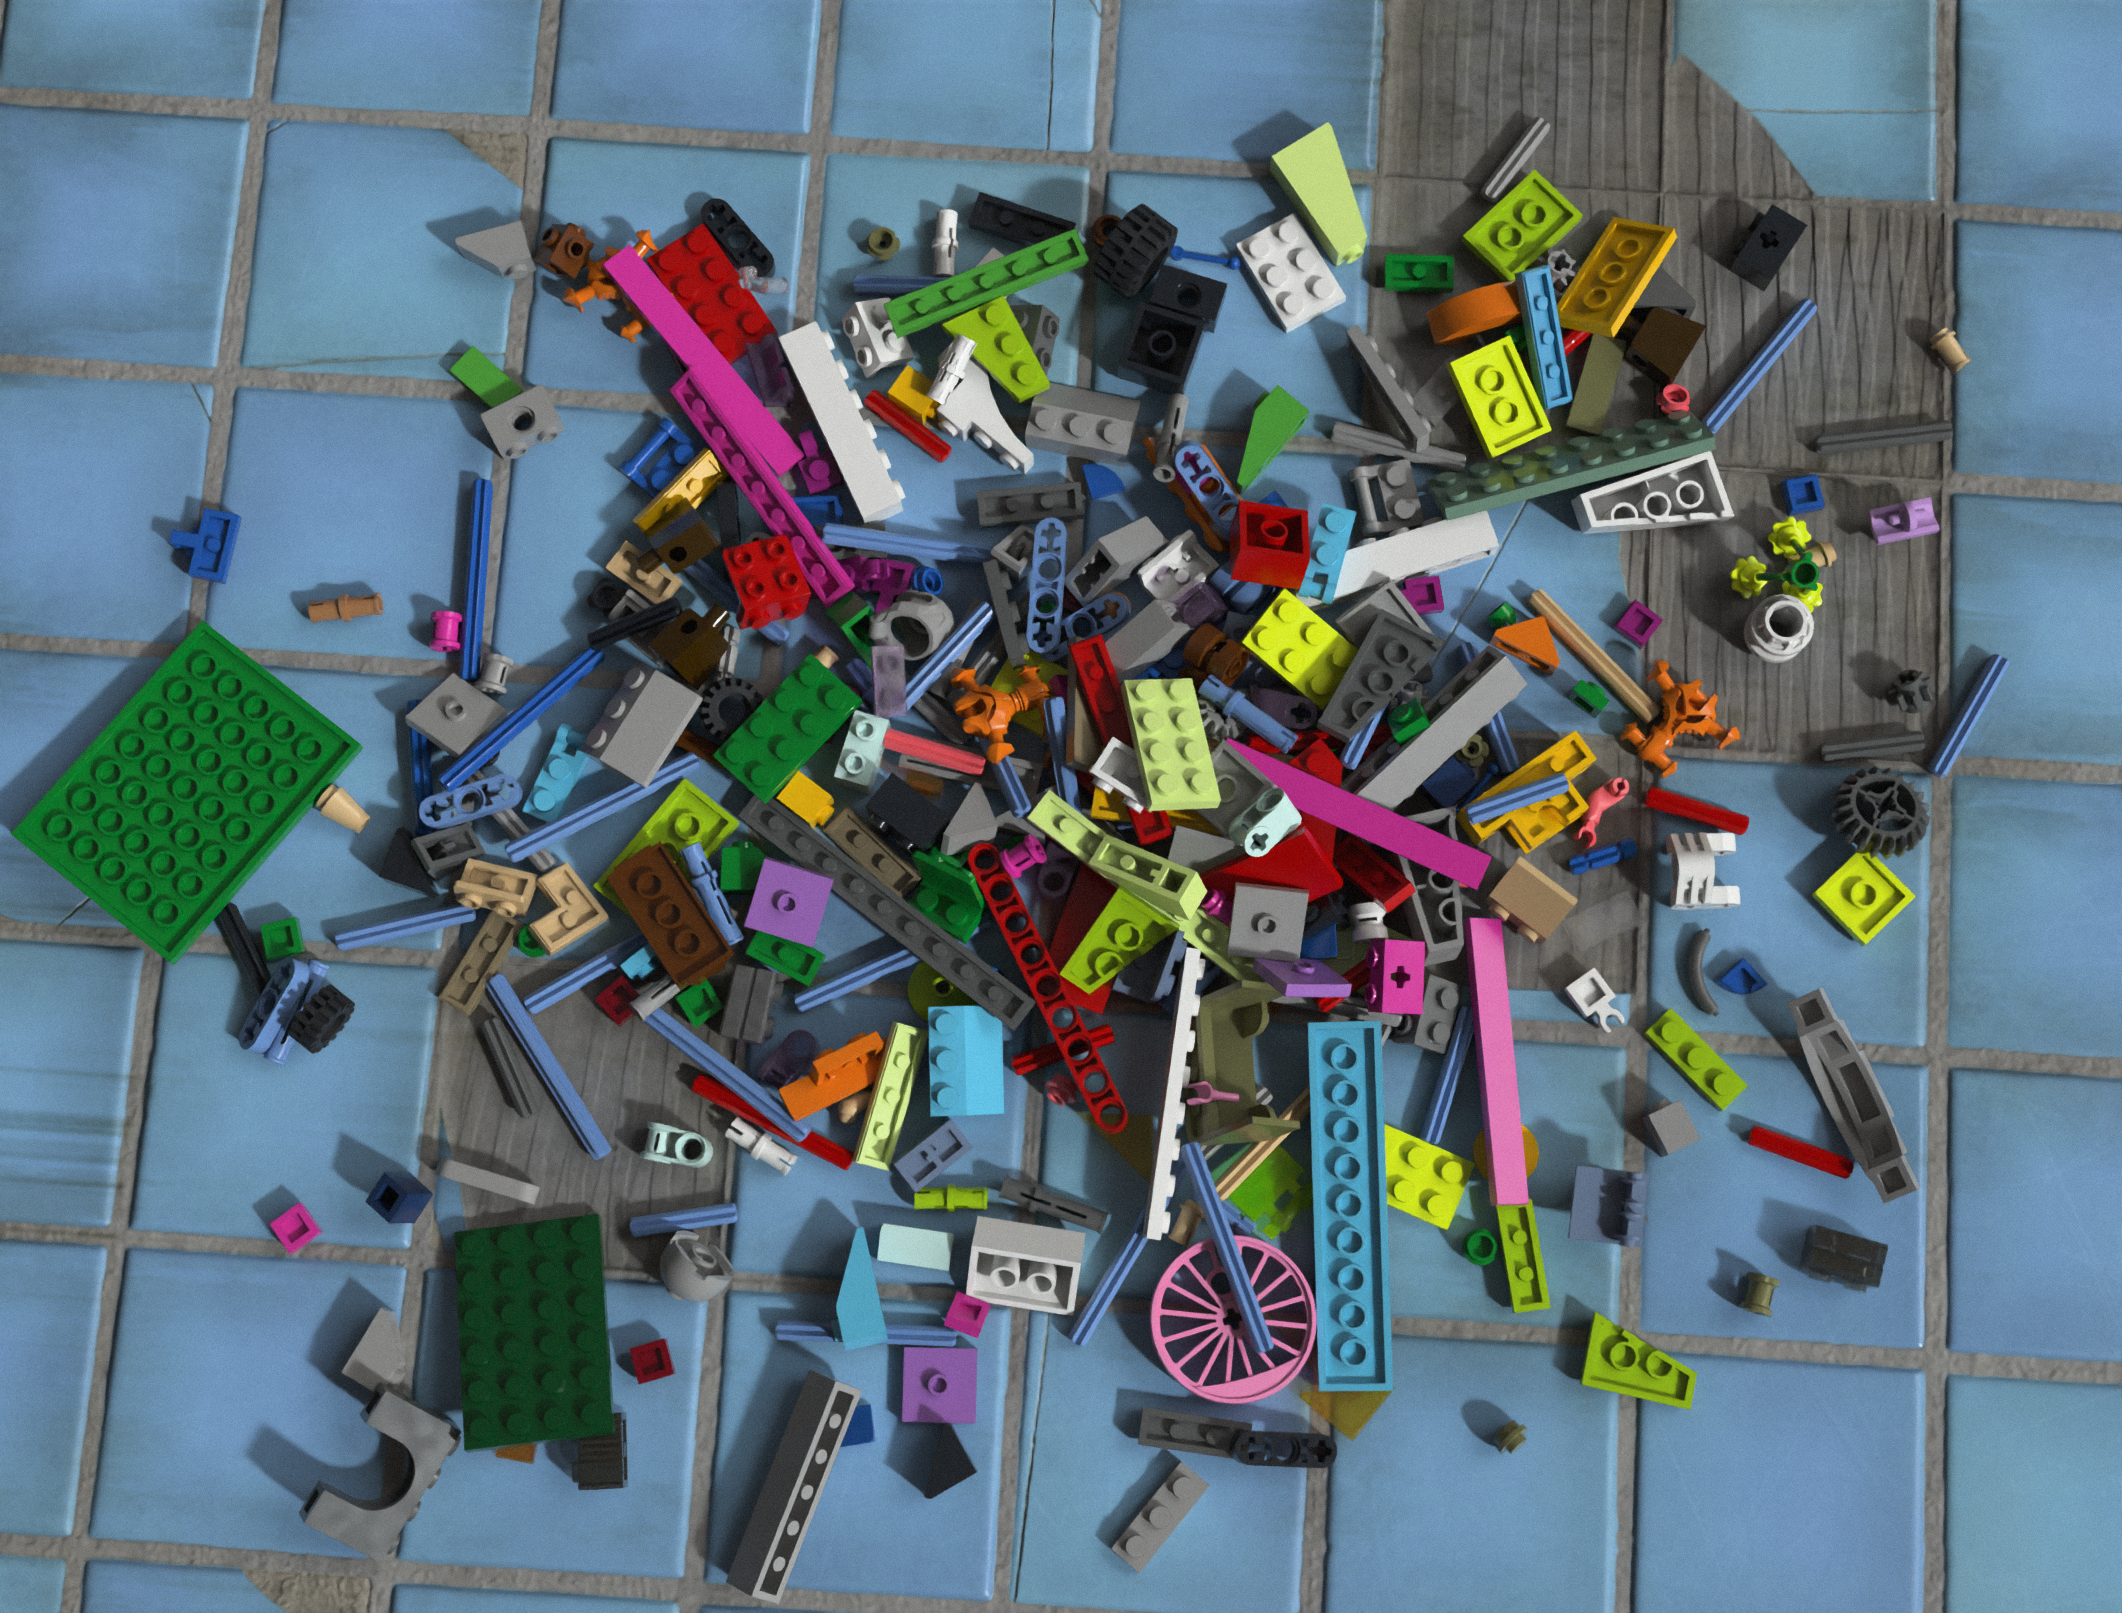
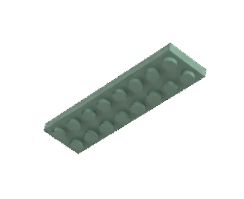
[1426,410,1716,521]

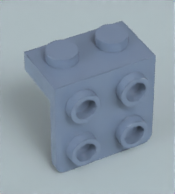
[1111,929,1187,1005]

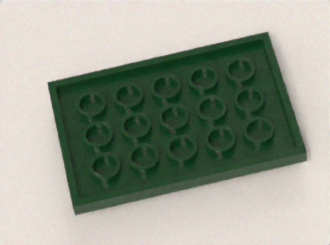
[454,1214,615,1453]

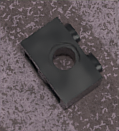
[1149,264,1227,333]

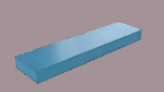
[1514,265,1573,410]

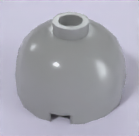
[659,1230,734,1302]

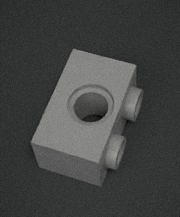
[480,384,566,460]

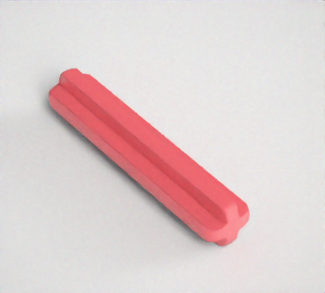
[883,729,986,776]

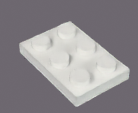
[1235,213,1346,333]

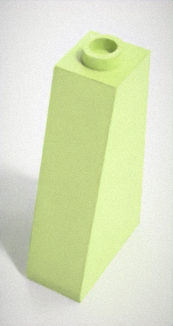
[1269,122,1368,267]

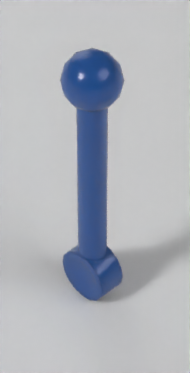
[1170,246,1241,270]
[1455,763,1501,823]

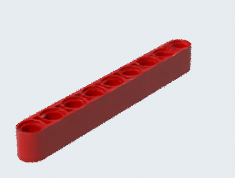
[968,843,1129,1135]

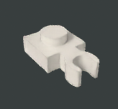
[1563,967,1624,1034]

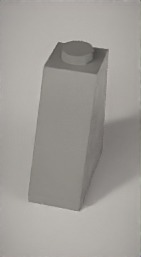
[1064,516,1168,607]
[1105,599,1199,682]

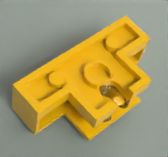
[1456,730,1597,855]

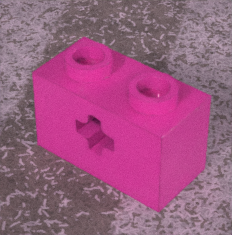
[1365,939,1425,1015]

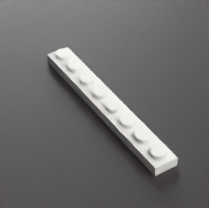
[1142,947,1205,1240]

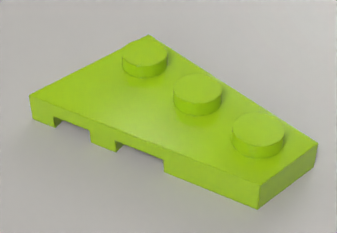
[942,295,1050,403]
[1060,885,1180,994]
[1579,1312,1697,1410]

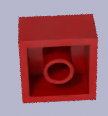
[1229,500,1310,590]

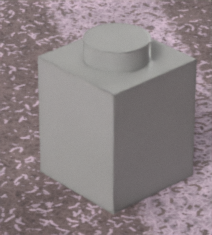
[1641,1098,1701,1157]

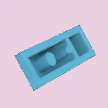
[831,1227,889,1351]

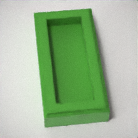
[449,346,524,409]

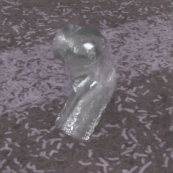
[738,266,788,295]

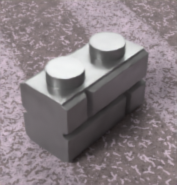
[719,964,784,1046]

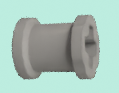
[475,653,514,696]

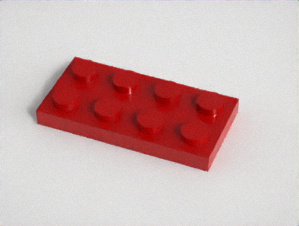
[647,223,778,365]

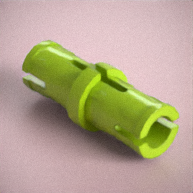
[914,1184,988,1213]

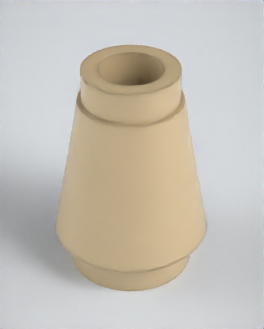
[315,784,371,834]

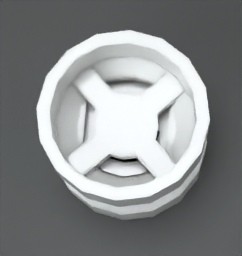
[1349,902,1389,944]

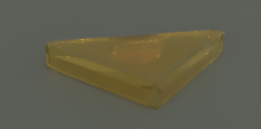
[1086,1114,1153,1183]
[1299,1386,1395,1441]

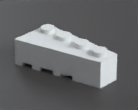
[1571,451,1734,534]

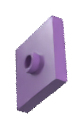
[744,857,834,947]
[1253,958,1352,997]
[902,1347,978,1423]

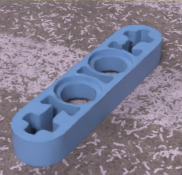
[1174,440,1239,543]
[1026,517,1068,655]

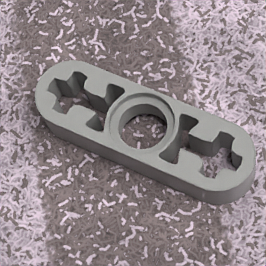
[435,1157,540,1205]

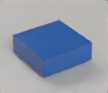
[1781,474,1825,516]

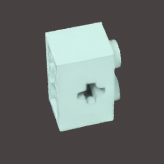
[834,710,892,795]

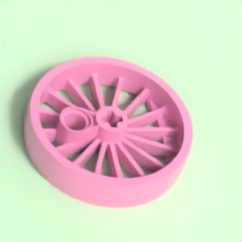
[1149,1235,1317,1404]

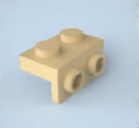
[453,858,538,918]

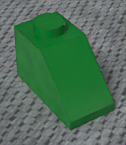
[825,591,898,676]
[721,841,767,895]

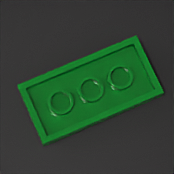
[712,653,863,805]

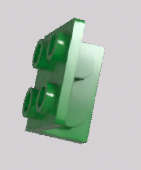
[908,850,988,945]

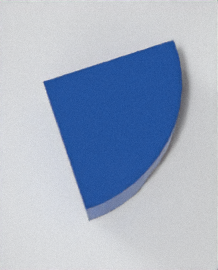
[1082,464,1125,501]
[1715,958,1768,994]

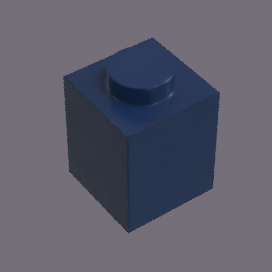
[1418,756,1477,810]
[365,1172,433,1224]

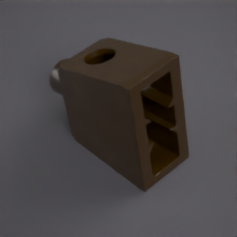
[1618,307,1706,389]
[636,497,722,574]
[648,603,731,690]

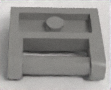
[1348,458,1425,539]

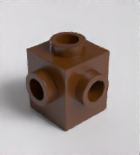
[533,223,594,279]

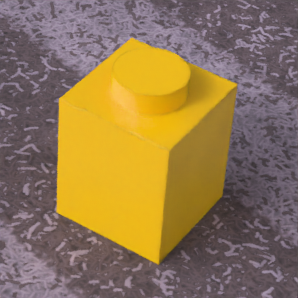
[888,365,941,425]
[777,770,835,829]

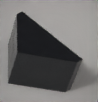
[378,826,439,898]
[924,1423,978,1499]

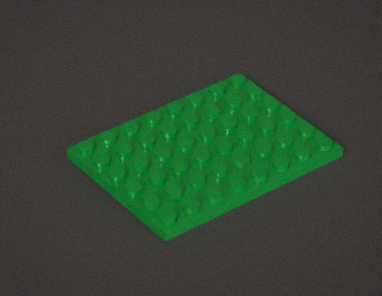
[10,620,363,965]

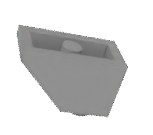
[455,220,537,279]
[341,1308,406,1392]

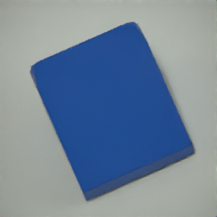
[1300,923,1337,960]
[840,1404,876,1447]

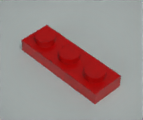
[1333,834,1416,913]

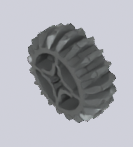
[1830,766,1930,860]

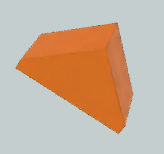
[1489,615,1560,676]

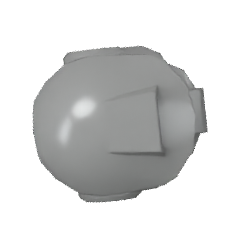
[868,589,954,660]

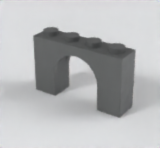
[299,1382,462,1563]

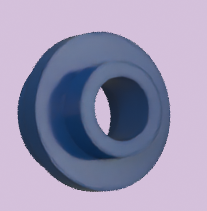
[911,566,944,596]

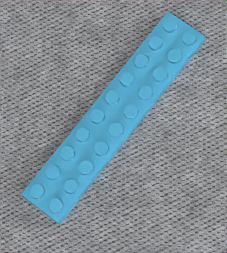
[1308,1021,1393,1391]

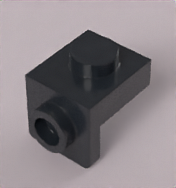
[1303,892,1351,940]

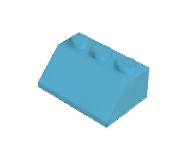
[928,1006,1004,1116]

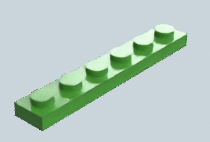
[884,229,1089,339]

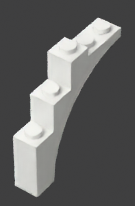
[937,247,1034,474]

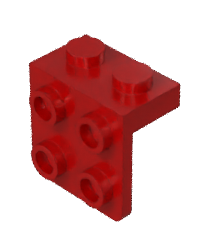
[722,535,811,630]

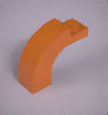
[1426,281,1523,345]

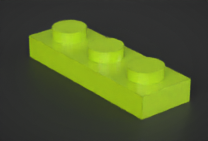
[1643,1008,1748,1112]
[1494,1199,1551,1314]

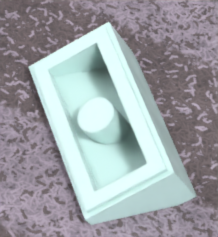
[877,1223,954,1271]

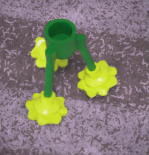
[1729,516,1823,613]

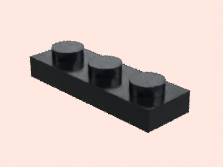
[968,192,1076,247]

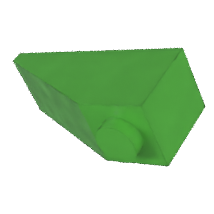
[1236,385,1309,496]

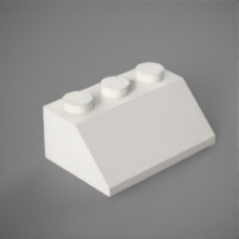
[966,1216,1086,1316]

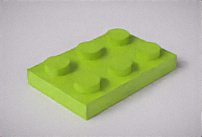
[1461,169,1583,282]

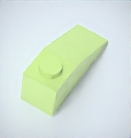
[1088,834,1207,921]

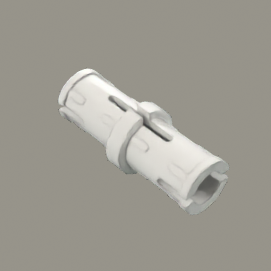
[932,209,959,277]
[926,333,978,406]
[725,1117,798,1176]

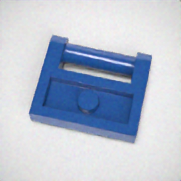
[618,417,703,499]

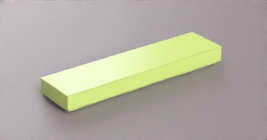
[852,1021,929,1171]

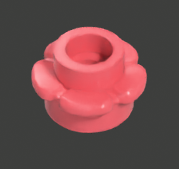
[1656,384,1690,415]
[1045,1074,1079,1106]

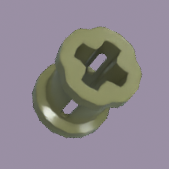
[1738,1272,1780,1317]

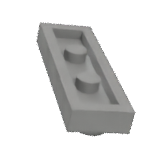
[1111,1461,1210,1573]

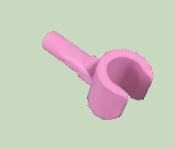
[1187,1081,1239,1106]

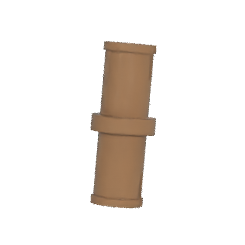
[308,592,384,623]

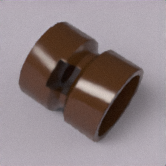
[1183,623,1250,687]

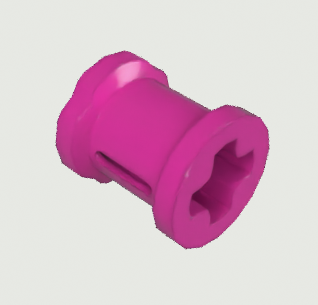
[428,611,463,653]
[999,834,1047,879]

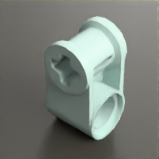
[1229,787,1302,857]
[639,1122,713,1168]

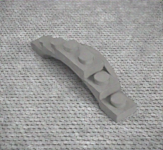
[1787,987,1920,1204]

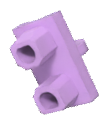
[1867,497,1940,546]

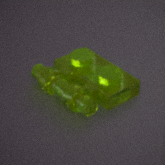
[1228,1145,1313,1241]

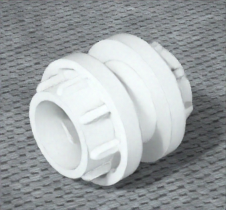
[1744,594,1814,663]

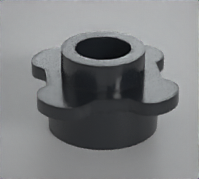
[587,578,627,619]

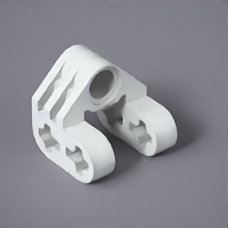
[1665,832,1741,910]

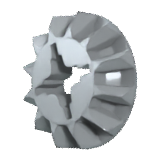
[1197,695,1246,741]

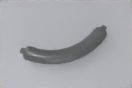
[1688,928,1719,1017]

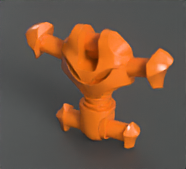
[563,229,674,343]
[1619,660,1740,778]
[950,665,1051,765]

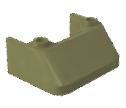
[1183,980,1300,1146]

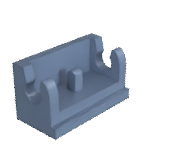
[892,1116,973,1193]

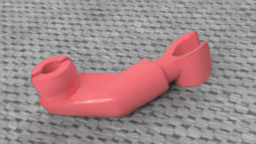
[1572,777,1629,849]

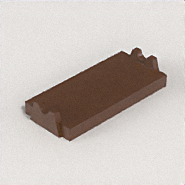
[607,841,735,990]

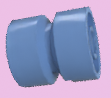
[1209,559,1275,616]

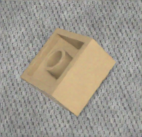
[1485,856,1578,944]

